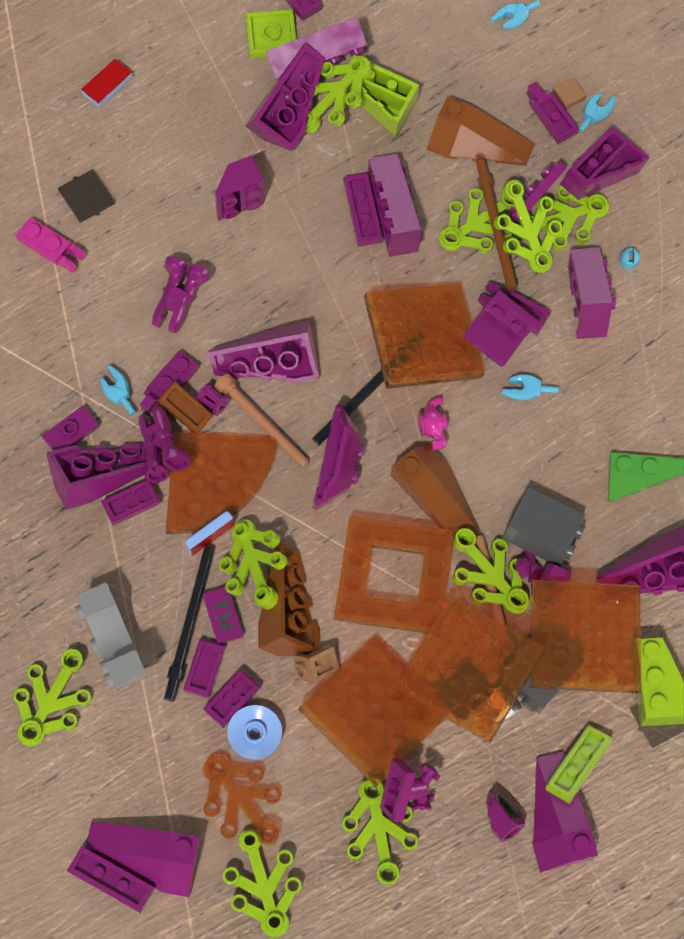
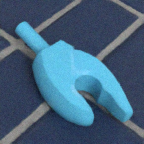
[490,0,540,30]
[578,94,616,133]
[100,365,136,415]
[501,375,559,401]

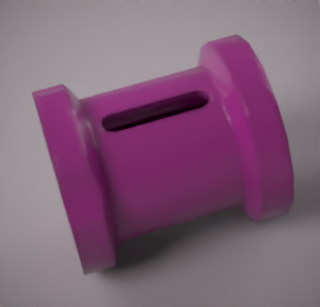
[196,382,230,416]

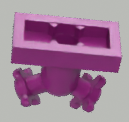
[380,758,440,822]

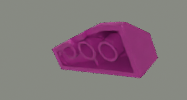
[245,43,325,151]
[532,752,598,873]
[86,821,201,898]

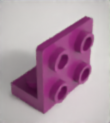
[463,290,539,367]

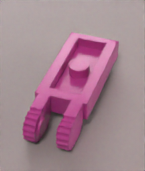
[15,217,86,272]

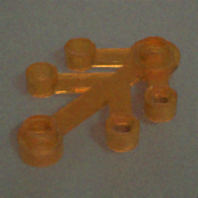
[203,755,281,846]

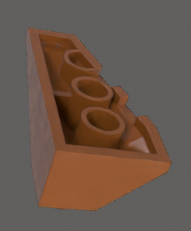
[391,442,480,545]
[258,542,320,656]

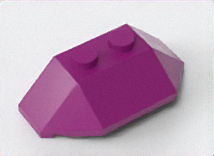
[312,404,364,510]

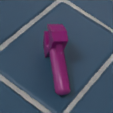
[516,550,542,583]

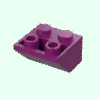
[215,155,264,221]

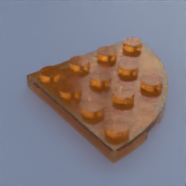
[166,432,277,534]

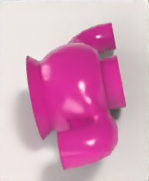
[418,396,447,451]

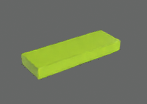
[546,724,612,804]

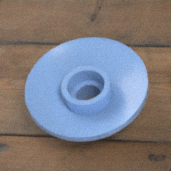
[227,705,282,760]

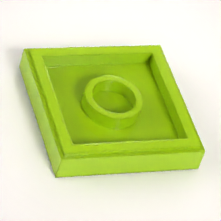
[246,10,296,59]

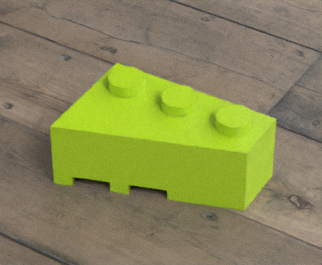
[343,55,419,137]
[630,638,684,726]

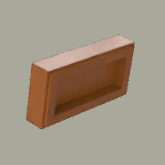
[157,381,213,435]

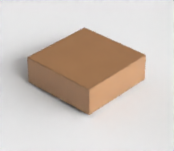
[552,77,586,110]

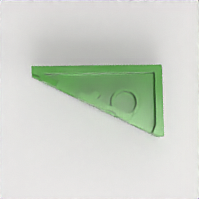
[608,452,684,503]

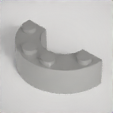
[75,582,147,691]

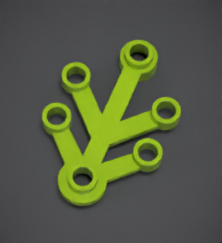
[305,56,372,133]
[494,180,562,273]
[519,186,609,252]
[439,188,518,254]
[219,519,287,610]
[452,528,529,615]
[13,649,92,747]
[342,777,418,886]
[222,829,302,937]

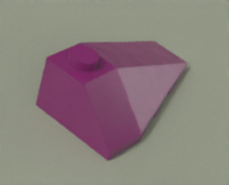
[208,321,320,383]
[47,444,162,510]
[596,526,684,600]

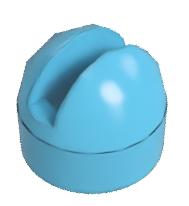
[619,248,640,270]

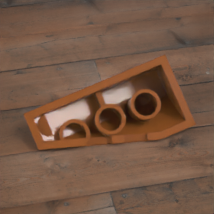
[427,96,535,166]

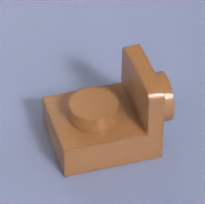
[293,645,340,684]

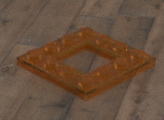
[334,516,454,636]

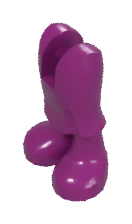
[152,256,211,333]
[138,405,191,483]

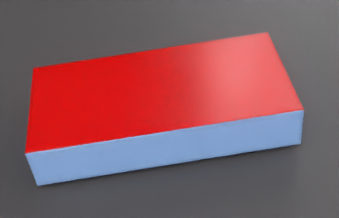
[81,58,133,108]
[185,511,234,556]

